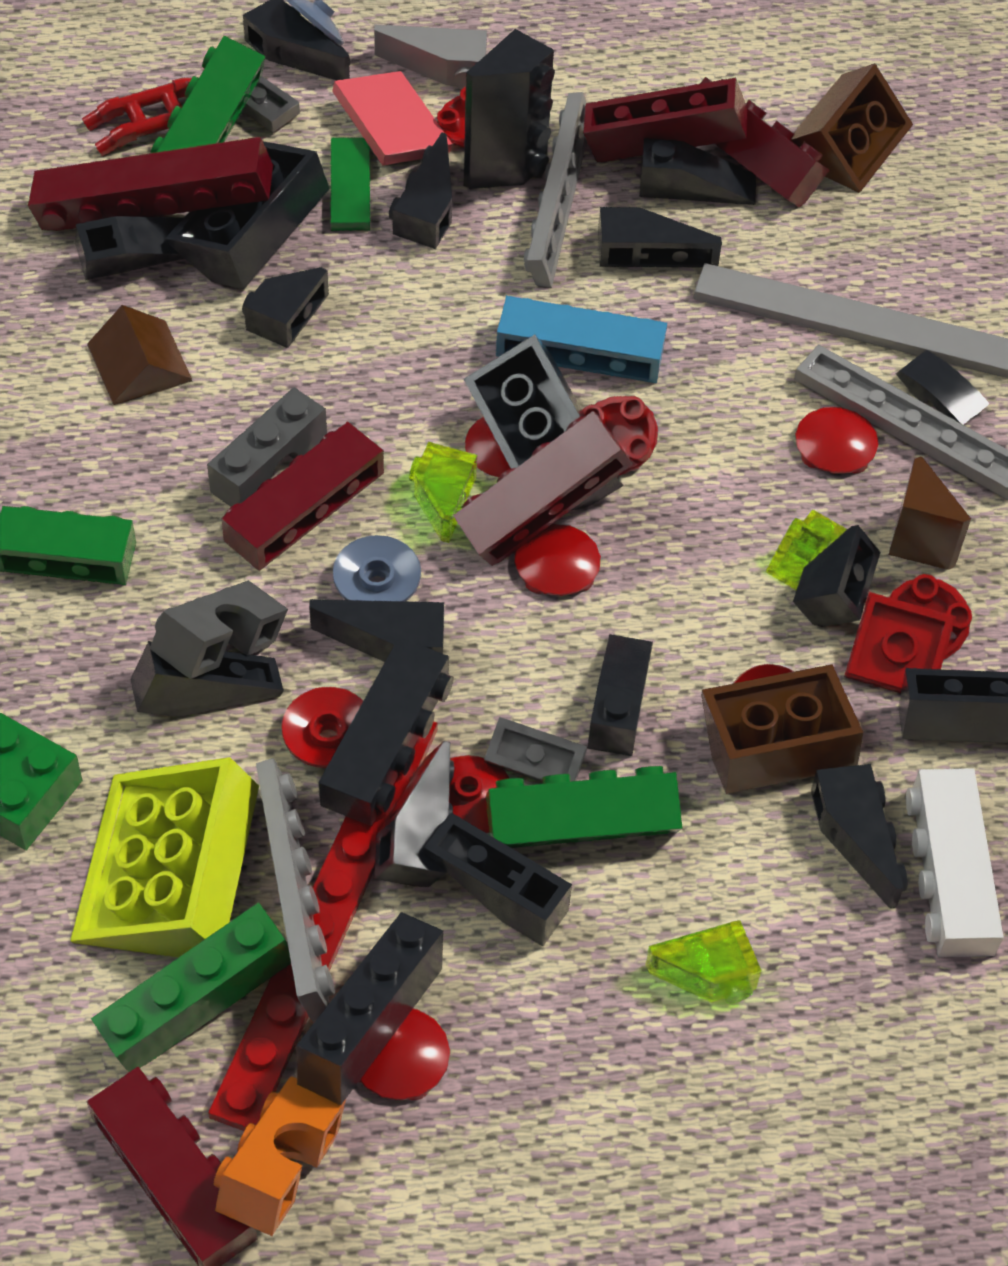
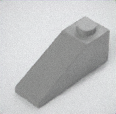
[374,25,487,89]

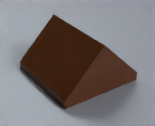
[87,305,192,405]
[888,456,971,570]

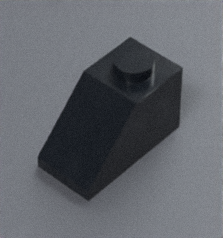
[242,267,329,348]
[793,525,881,627]

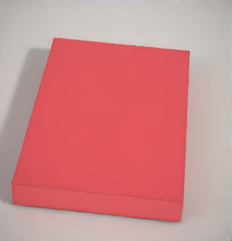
[332,71,452,166]

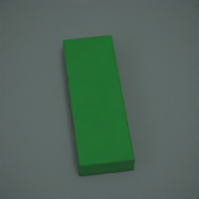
[331,137,371,231]

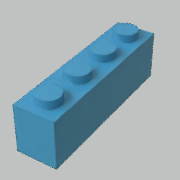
[496,295,667,383]

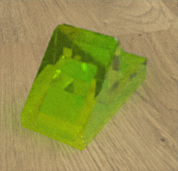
[766,510,847,590]

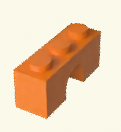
[214,1076,346,1236]

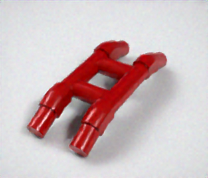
[82,77,192,156]

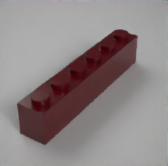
[28,137,273,231]

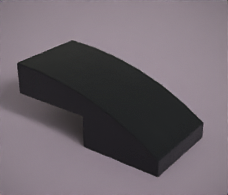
[896,350,989,425]

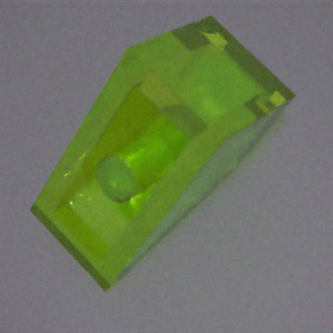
[409,442,477,543]
[645,920,762,1004]

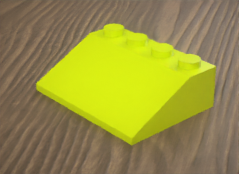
[70,757,259,958]

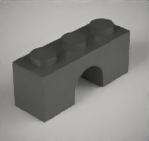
[207,387,327,507]
[150,580,288,679]

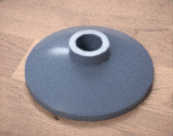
[286,0,344,46]
[333,535,421,601]

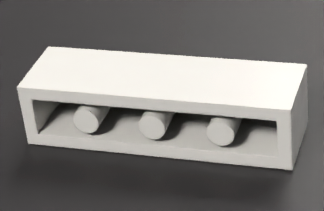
[906,769,1004,958]

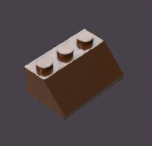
[791,63,913,193]
[701,664,864,794]

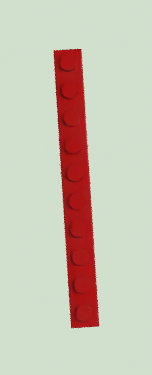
[208,721,438,1131]

